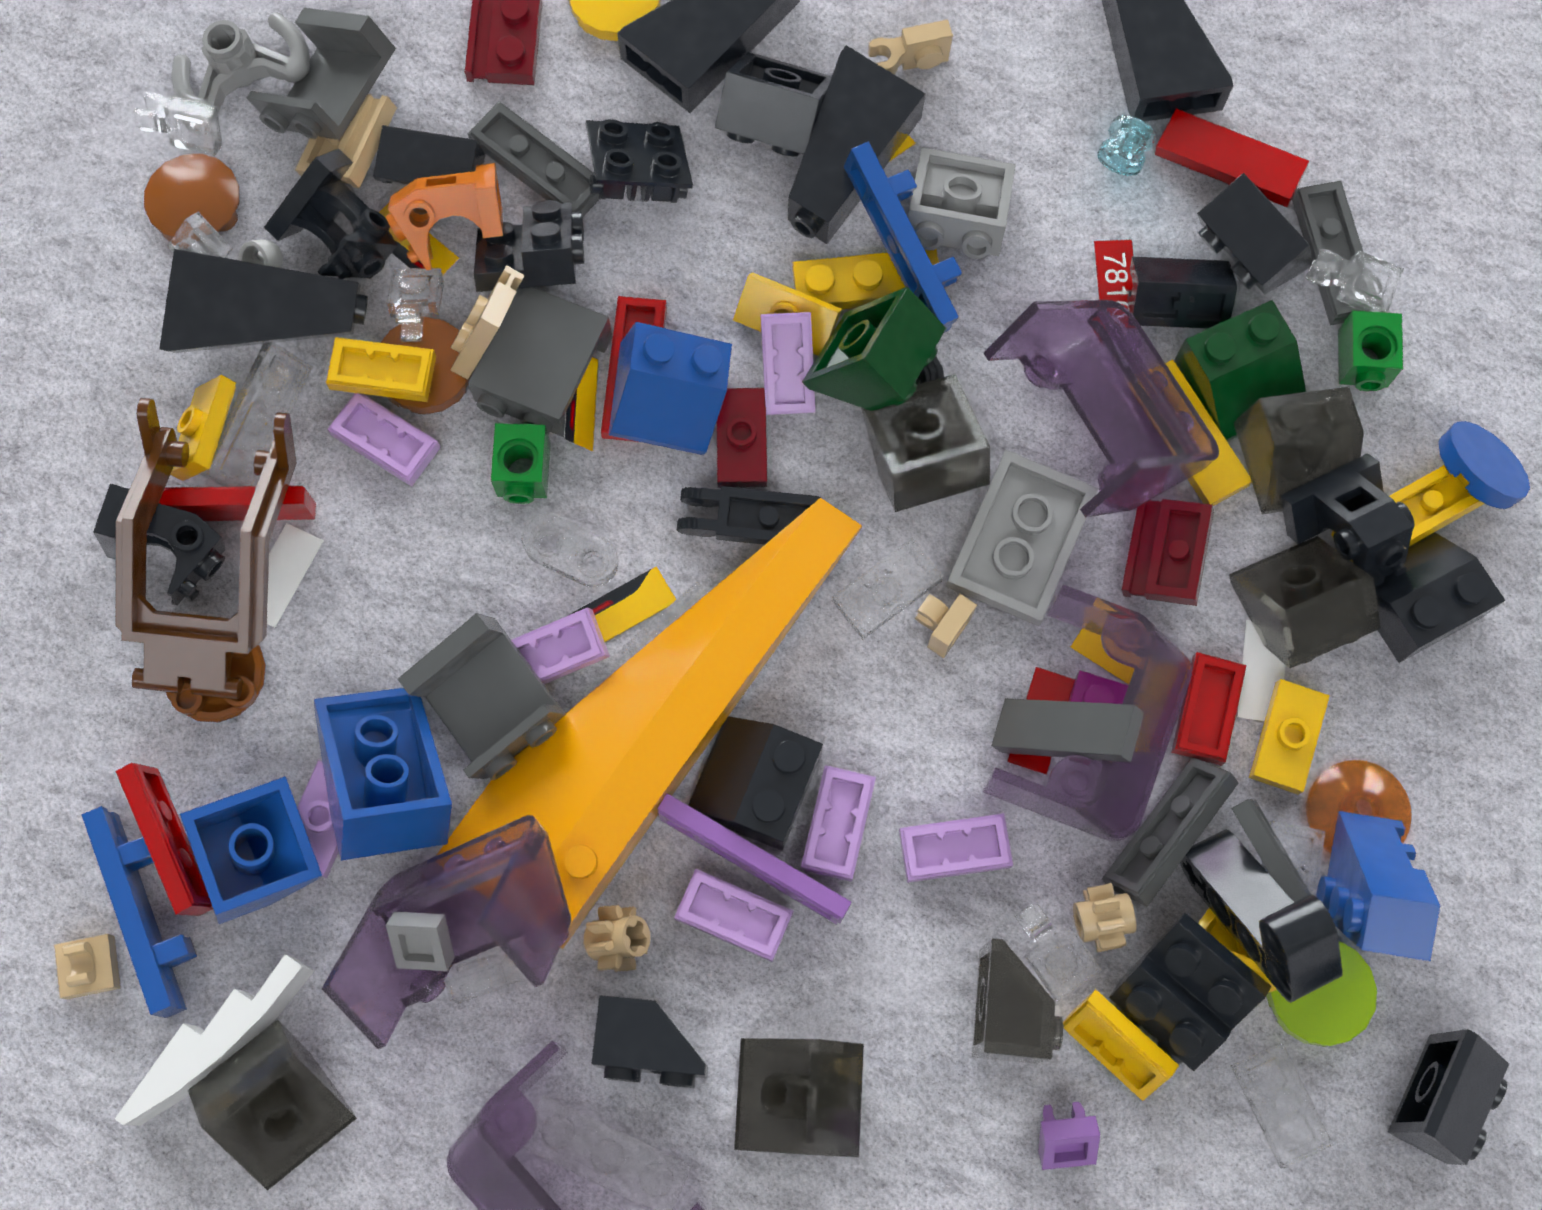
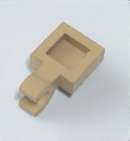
[868,19,953,74]

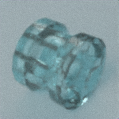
[1097,115,1156,176]

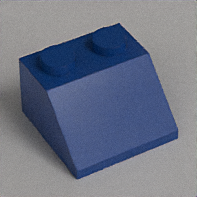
[608,322,732,455]
[180,776,322,924]

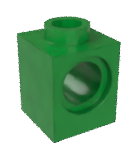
[1338,310,1403,391]
[491,423,551,504]

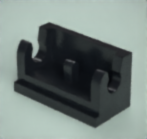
[373,125,485,184]
[1127,256,1238,329]

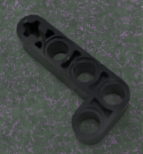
[1180,829,1343,1002]

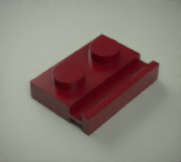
[464,0,543,85]
[1121,496,1214,606]

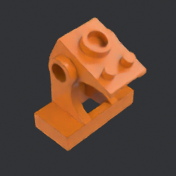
[386,163,503,270]

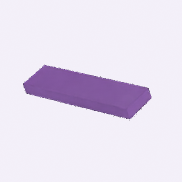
[657,793,852,925]

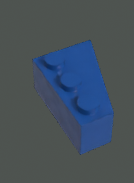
[1316,811,1441,962]

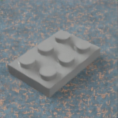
[946,449,1099,626]

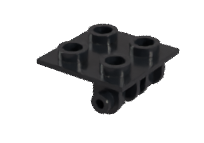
[585,119,693,203]

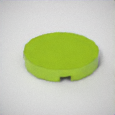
[1266,941,1377,1047]

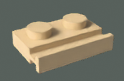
[295,94,397,189]
[451,265,525,379]

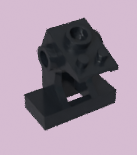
[263,149,398,279]
[1280,453,1415,589]
[93,483,226,605]

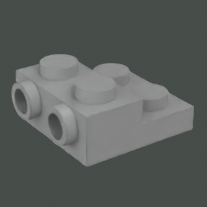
[908,147,1016,259]

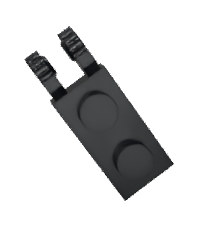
[676,486,821,545]

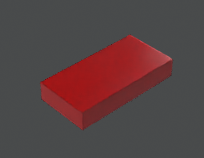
[1171,652,1247,766]

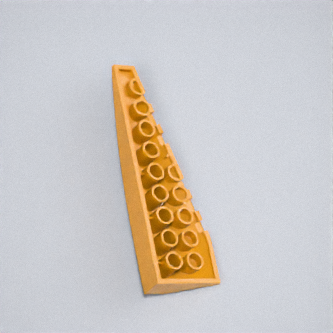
[435,498,862,949]

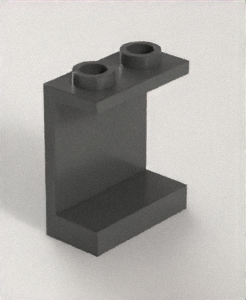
[246,8,396,140]
[468,287,612,437]
[398,613,566,780]

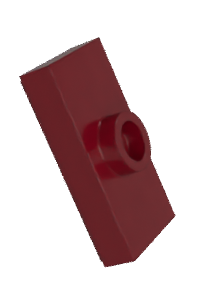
[717,388,767,488]

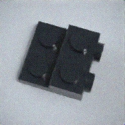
[474,200,585,292]
[1109,913,1272,1071]

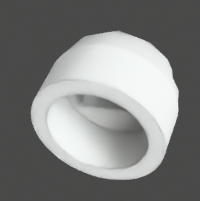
[239,239,283,268]

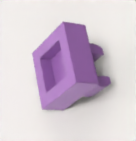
[1038,1102,1100,1170]

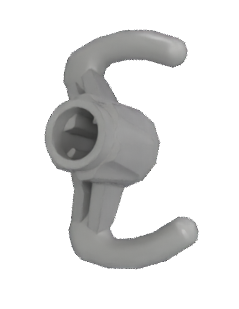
[171,12,310,122]

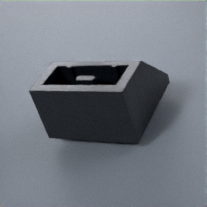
[591,995,708,1088]

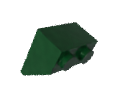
[802,286,946,411]
[1174,300,1308,442]

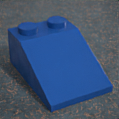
[314,688,452,861]

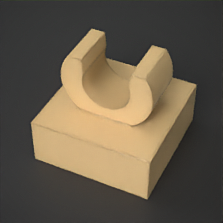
[915,594,977,658]
[54,934,121,1000]

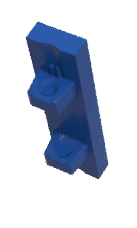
[844,141,962,333]
[81,806,197,1018]

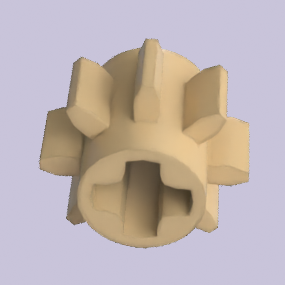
[1073,883,1137,952]
[583,905,650,972]

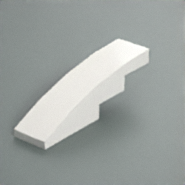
[115,954,314,1126]

